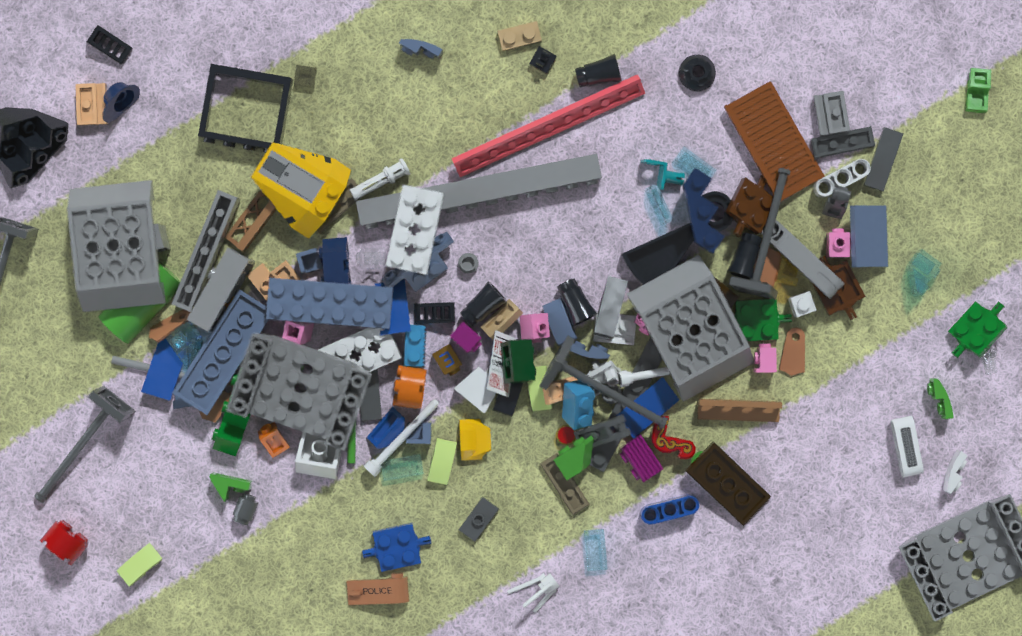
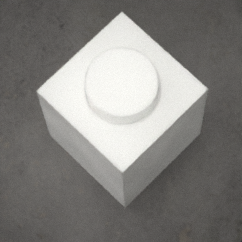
[787,291,817,317]

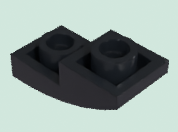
[493,383,523,417]

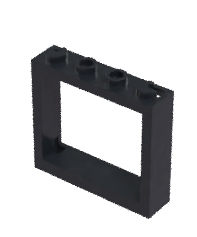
[198,64,293,153]

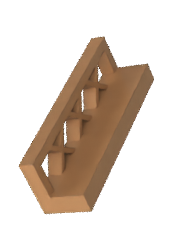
[225,190,277,252]
[697,399,782,422]

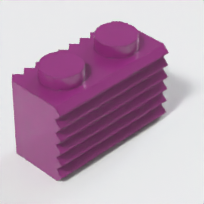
[450,322,482,353]
[619,434,663,482]

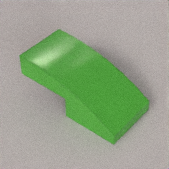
[966,68,991,113]

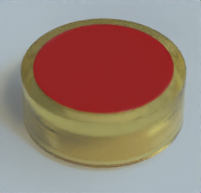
[556,425,576,445]

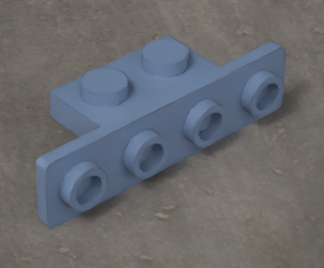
[381,232,454,292]

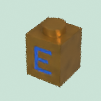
[432,344,462,376]

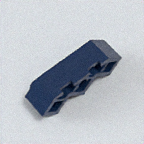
[682,168,725,254]
[319,237,351,325]

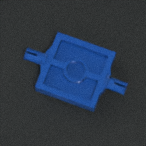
[362,522,432,572]

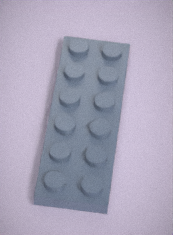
[266,278,393,329]
[172,289,269,415]

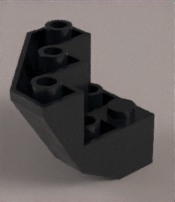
[0,107,69,188]

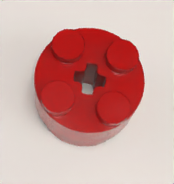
[40,520,88,565]

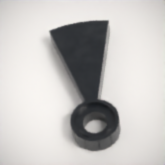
[621,191,733,285]

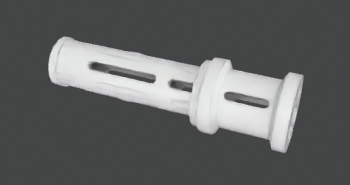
[349,158,410,201]

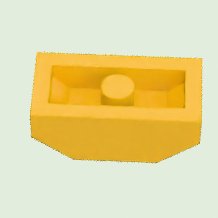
[459,419,491,461]

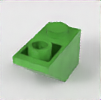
[554,435,594,480]

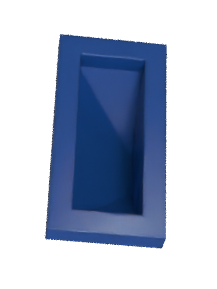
[367,407,405,449]

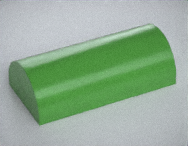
[98,260,181,344]

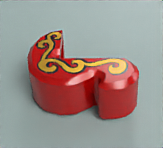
[651,415,696,459]

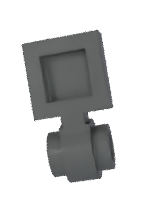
[822,186,851,220]

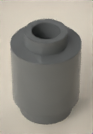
[233,493,258,525]

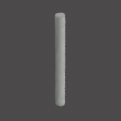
[111,356,185,380]

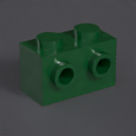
[500,339,536,384]

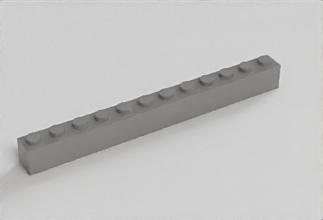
[356,154,602,229]

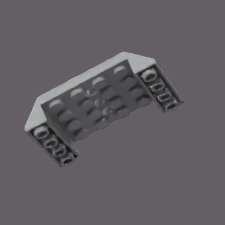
[67,180,166,312]
[627,255,754,402]
[226,333,371,451]
[899,494,1022,622]

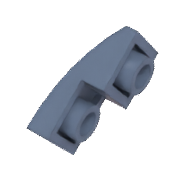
[399,39,443,59]
[542,298,577,346]
[570,341,610,359]

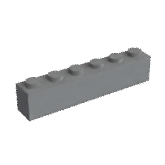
[172,190,240,312]

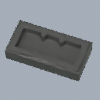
[459,496,499,542]

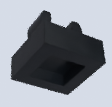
[529,46,557,74]

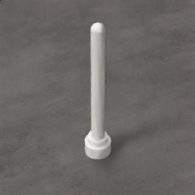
[617,367,670,388]
[364,400,439,477]

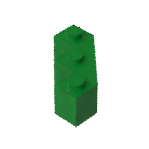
[211,373,251,457]

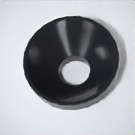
[679,54,716,91]

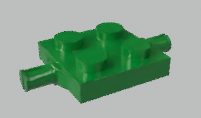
[734,299,792,341]
[948,301,1008,358]

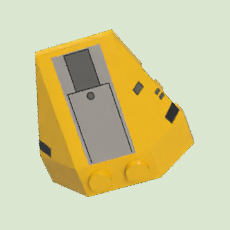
[251,142,351,239]

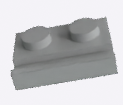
[813,91,850,137]

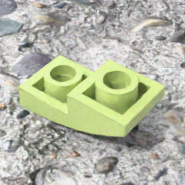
[527,365,554,411]
[427,438,457,485]
[116,543,162,587]

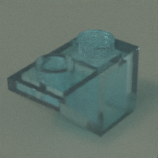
[906,249,942,297]
[166,321,203,369]

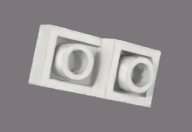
[943,450,968,494]

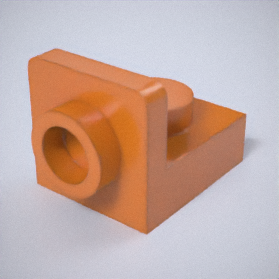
[258,422,290,458]

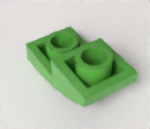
[927,378,954,419]

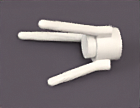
[507,573,560,613]

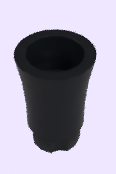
[575,53,622,87]
[727,233,762,280]
[557,278,598,327]
[460,281,507,327]

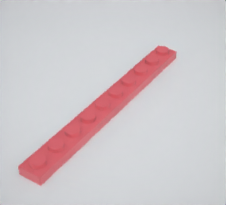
[452,74,645,177]

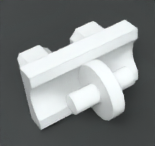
[586,360,621,396]

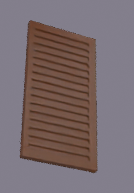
[724,81,825,203]

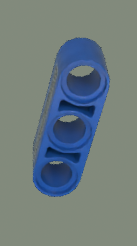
[640,494,699,525]

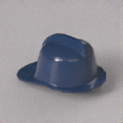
[103,82,140,123]

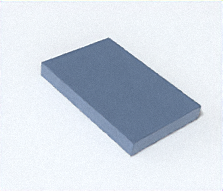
[850,205,888,267]

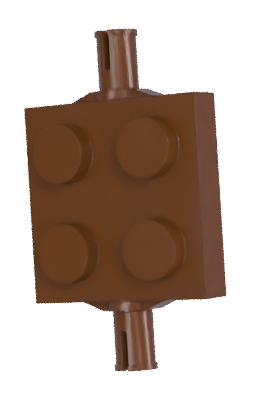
[725,175,773,237]
[810,255,866,321]

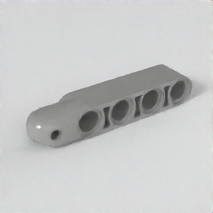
[761,220,844,299]

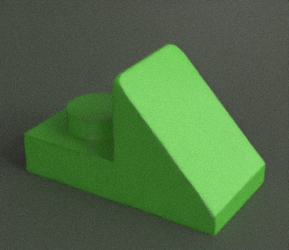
[209,472,253,502]

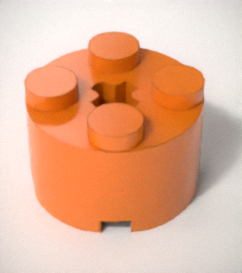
[393,365,427,409]

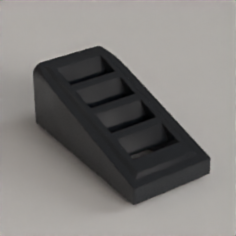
[87,25,132,65]
[414,302,455,324]

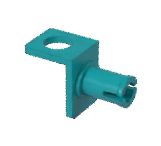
[640,159,685,191]

